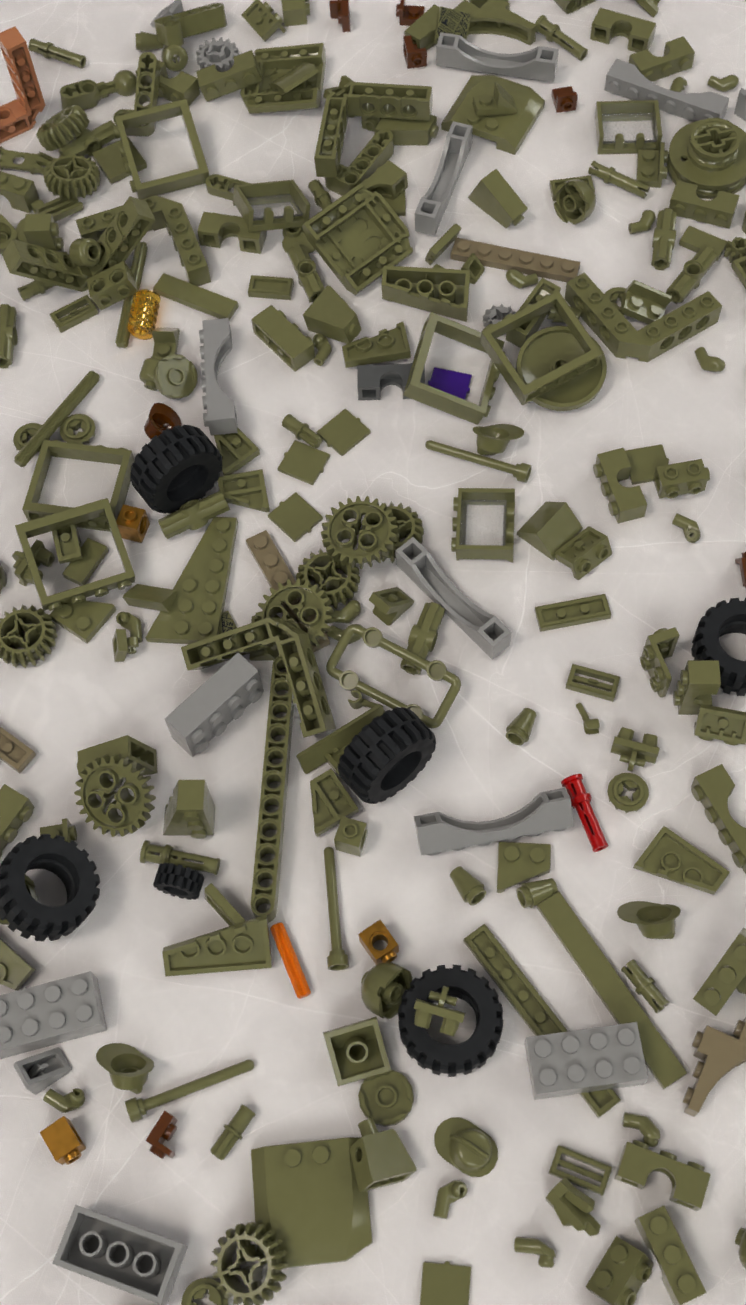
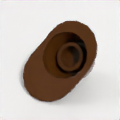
[144,403,181,442]

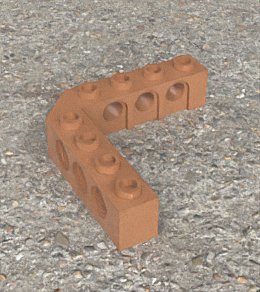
[0,26,46,143]

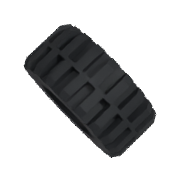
[130,425,222,514]
[691,598,746,696]
[338,707,436,804]
[0,834,100,942]
[398,964,503,1077]

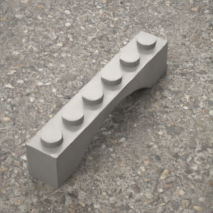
[436,32,559,82]
[605,59,729,122]
[415,121,473,236]
[199,318,238,435]
[395,537,511,660]
[414,788,574,856]

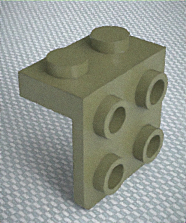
[640,627,680,698]

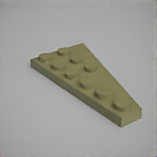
[145,517,238,644]

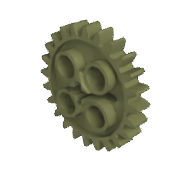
[321,496,399,569]
[255,578,334,651]
[74,754,156,837]

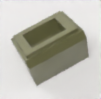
[461,253,485,284]

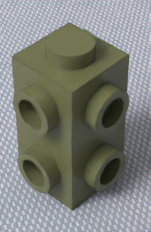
[653,459,710,499]

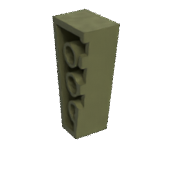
[381,266,470,322]

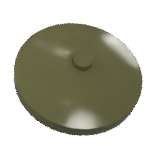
[516,326,607,411]

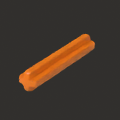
[270,922,311,999]

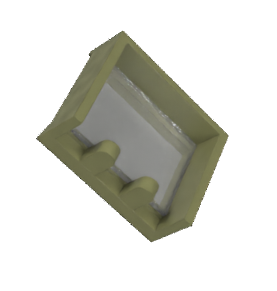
[595,100,662,155]
[233,180,310,232]
[451,488,515,563]

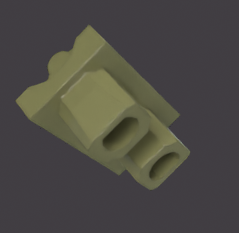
[12,539,55,586]
[610,727,660,772]
[413,986,465,1036]

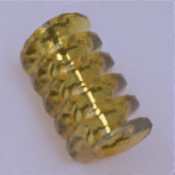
[127,289,161,340]

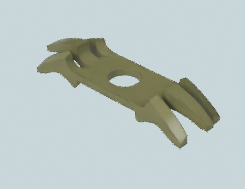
[0,146,53,175]

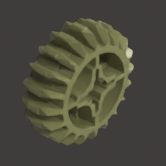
[36,105,89,151]
[44,154,100,200]
[361,501,424,563]
[296,549,360,609]
[0,605,57,668]
[211,1222,289,1305]

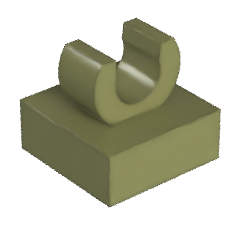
[112,629,139,662]

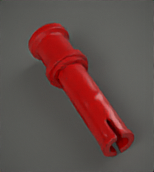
[561,774,609,852]

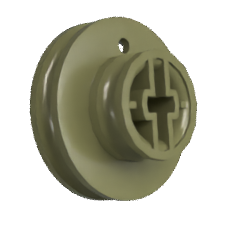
[667,118,746,199]

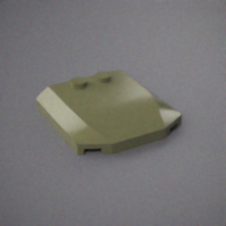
[240,43,326,114]
[441,75,545,155]
[302,183,413,295]
[251,1137,373,1268]

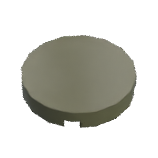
[153,354,198,399]
[358,1069,414,1127]

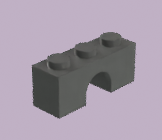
[357,363,425,401]

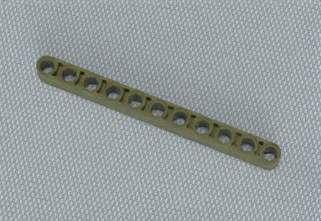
[251,656,294,923]

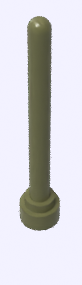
[425,440,532,483]
[324,847,349,971]
[125,1059,254,1123]

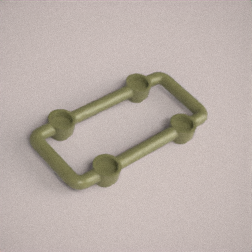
[326,624,461,729]

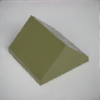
[517,502,583,561]
[323,1017,391,1086]

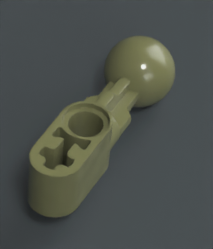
[60,70,137,110]

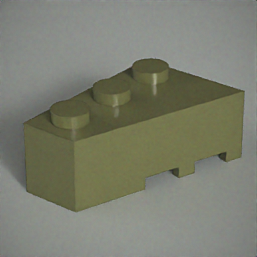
[163,780,215,839]

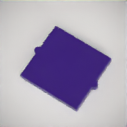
[428,367,472,400]

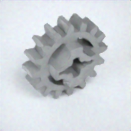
[196,37,239,72]

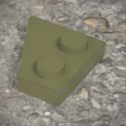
[214,427,260,476]
[218,469,270,512]
[50,601,116,644]
[310,768,359,837]
[497,842,551,893]

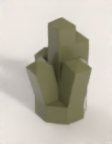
[546,1178,601,1236]

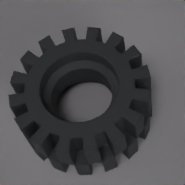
[153,863,204,900]

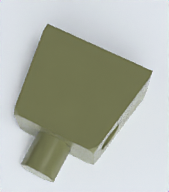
[350,1118,417,1193]

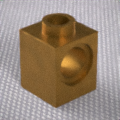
[116,504,150,543]
[358,920,399,965]
[40,1116,86,1165]

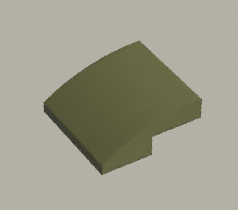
[269,62,319,96]

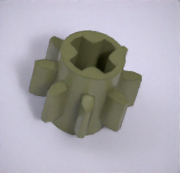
[724,237,746,263]

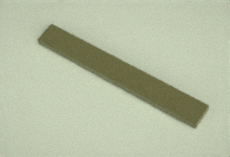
[537,892,687,1090]
[463,924,621,1118]

